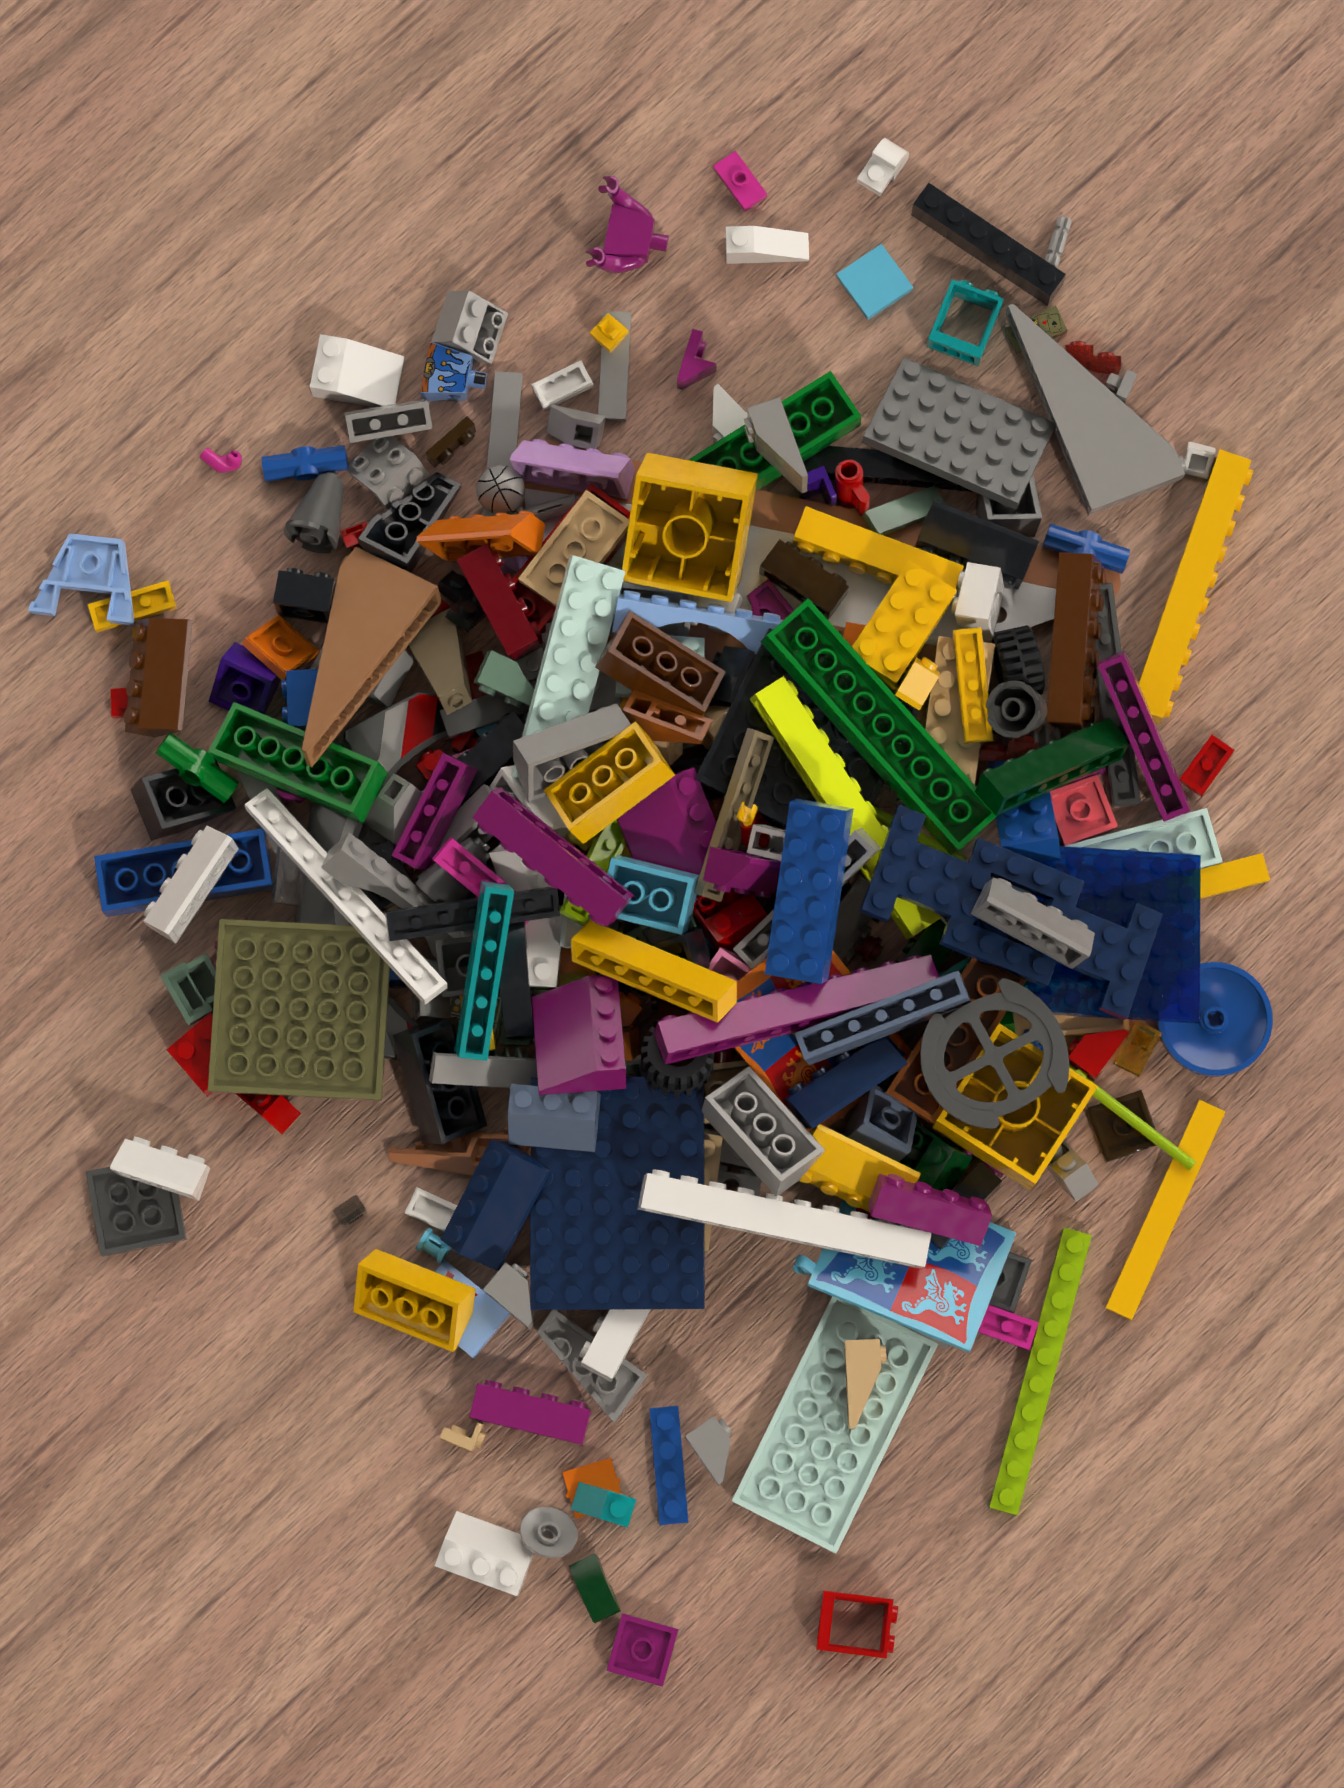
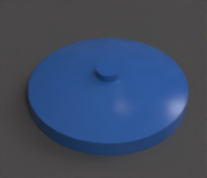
[1157,962,1273,1077]

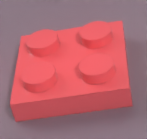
[1050,774,1118,846]

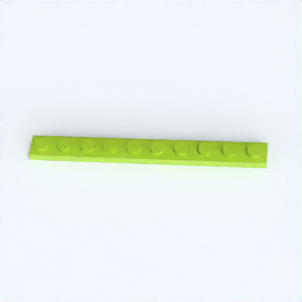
[989,1227,1092,1516]

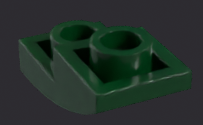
[569,1554,621,1623]

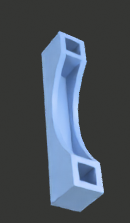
[611,590,783,654]

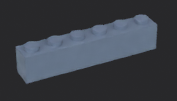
[795,971,971,1065]

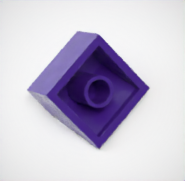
[209,642,281,715]

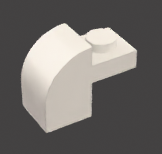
[857,138,909,196]

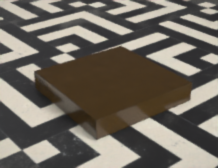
[1087,1090,1157,1163]

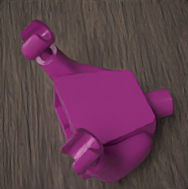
[586,176,669,273]

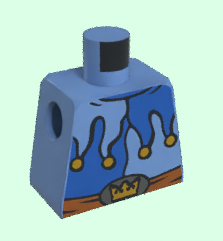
[420,342,487,401]

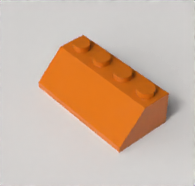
[416,511,545,562]

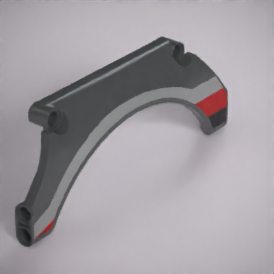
[294,692,448,1061]

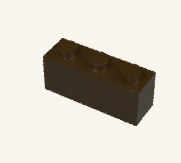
[759,539,849,620]

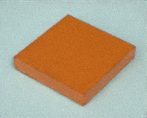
[242,614,319,679]

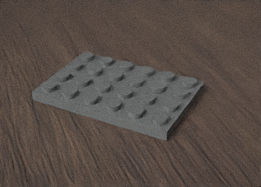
[861,357,1056,510]

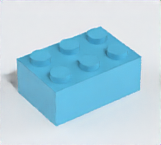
[608,855,700,935]

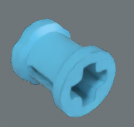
[416,1228,451,1264]

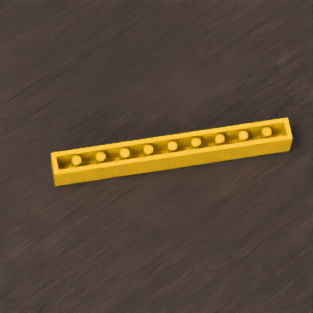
[1139,449,1254,724]

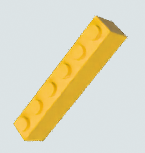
[792,506,964,589]
[571,920,737,1023]

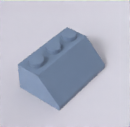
[508,1084,601,1152]

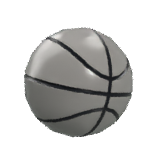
[476,465,525,514]

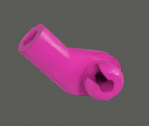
[200,448,242,473]

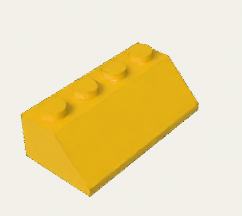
[799,1124,921,1219]
[353,1249,476,1352]

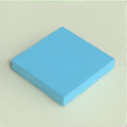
[836,244,913,320]

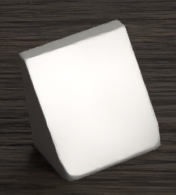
[1184,442,1216,479]

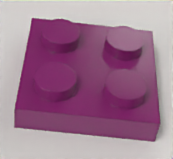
[606,1613,679,1687]

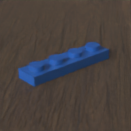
[649,1406,689,1525]

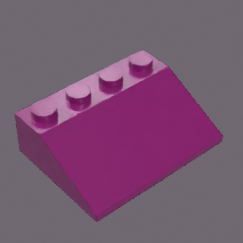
[617,767,716,875]
[532,975,626,1095]

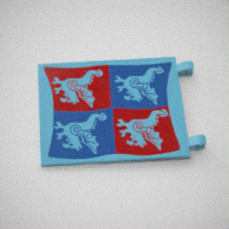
[793,1200,1016,1353]

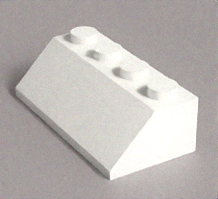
[144,826,239,944]

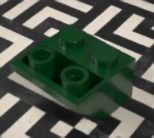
[899,1122,973,1191]

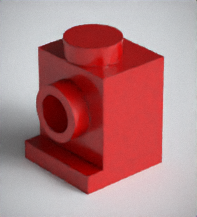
[415,749,443,783]

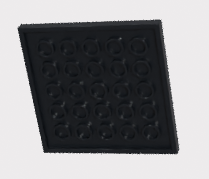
[694,628,919,828]

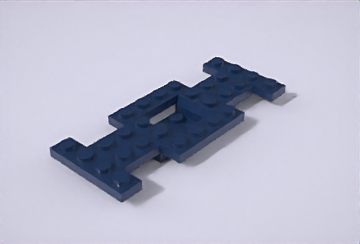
[859,805,1163,1020]

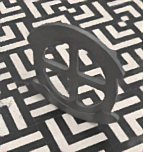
[920,978,1069,1129]

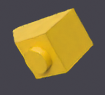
[895,657,940,710]

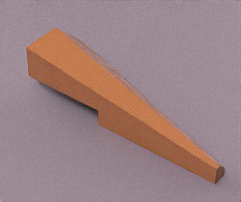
[388,1126,531,1175]

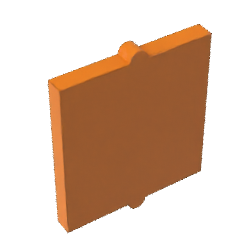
[562,1458,622,1519]

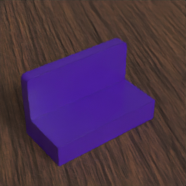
[797,466,837,507]

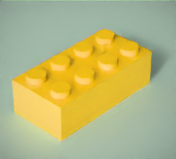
[852,560,957,691]
[544,721,675,844]

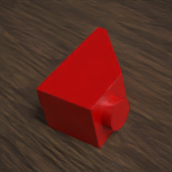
[1068,1029,1129,1081]

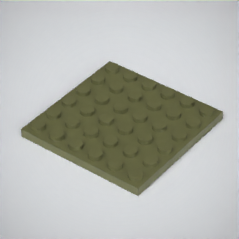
[208,919,390,1101]

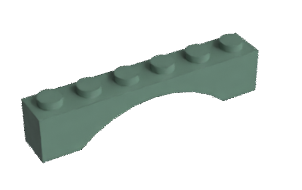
[473,650,534,709]

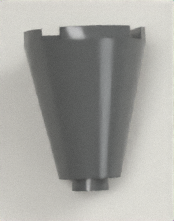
[284,472,344,554]
[986,681,1048,738]
[415,836,490,903]

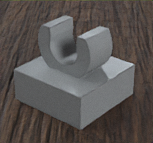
[1105,370,1137,403]

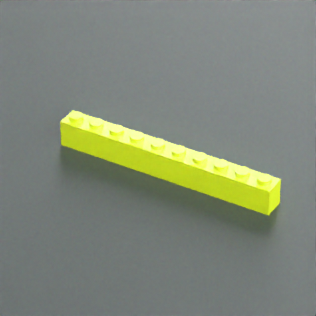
[750,676,941,940]

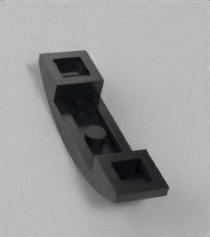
[500,921,535,1037]

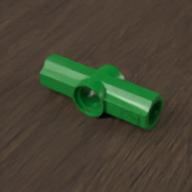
[155,732,239,803]

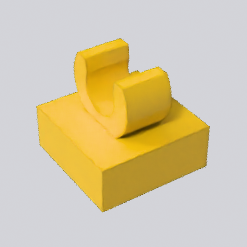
[589,313,629,353]

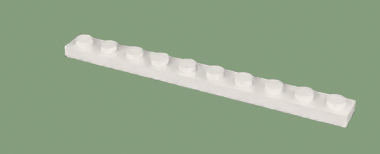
[245,788,447,1005]

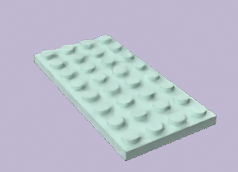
[732,1296,938,1554]

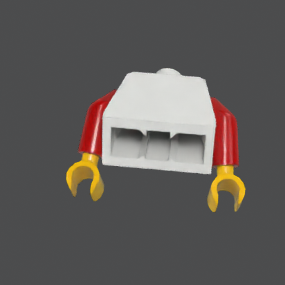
[736,802,786,861]

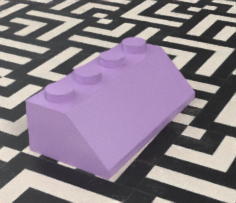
[510,439,635,500]

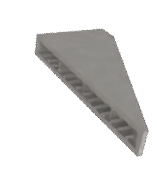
[1006,304,1187,515]

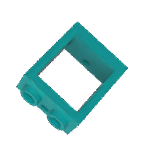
[927,279,1004,367]

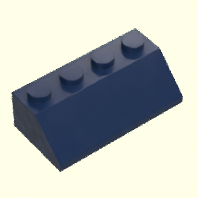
[783,1037,908,1129]
[440,1139,551,1271]

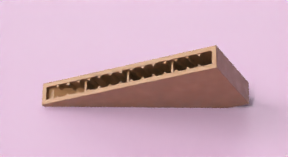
[302,547,442,767]

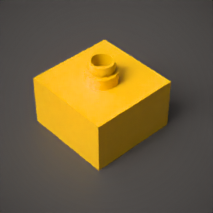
[622,453,758,602]
[933,1023,1098,1191]

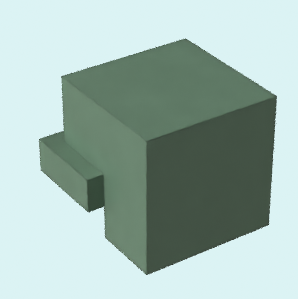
[160,953,216,1026]

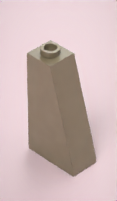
[408,609,472,715]

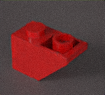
[236,1093,301,1134]

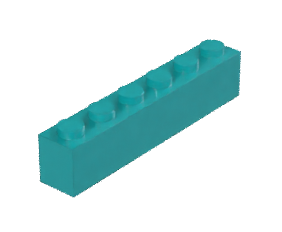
[455,881,514,1061]

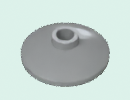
[520,1507,578,1558]

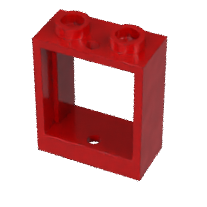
[816,1590,898,1659]

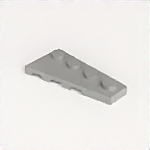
[537,1310,648,1424]

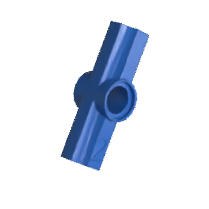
[262,445,348,482]
[1042,524,1130,574]

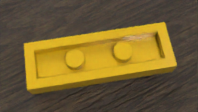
[88,580,177,633]

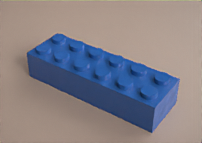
[765,799,854,984]
[94,828,275,917]

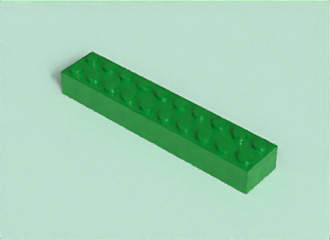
[760,598,998,855]

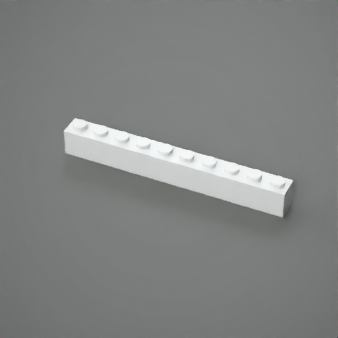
[637,1169,931,1268]

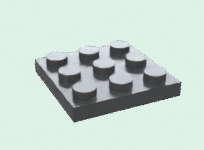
[86,1167,187,1257]

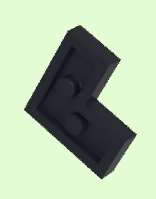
[437,570,486,633]

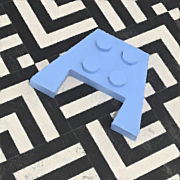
[28,533,134,626]

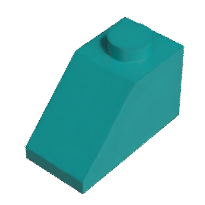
[570,1482,637,1528]

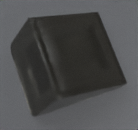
[333,1195,367,1227]

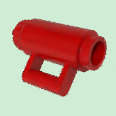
[835,460,870,516]

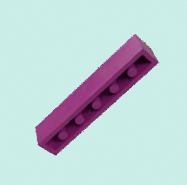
[1098,650,1190,822]
[472,787,634,927]

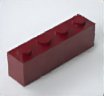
[457,544,543,661]

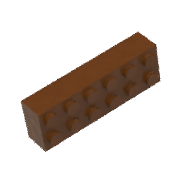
[1046,552,1106,730]

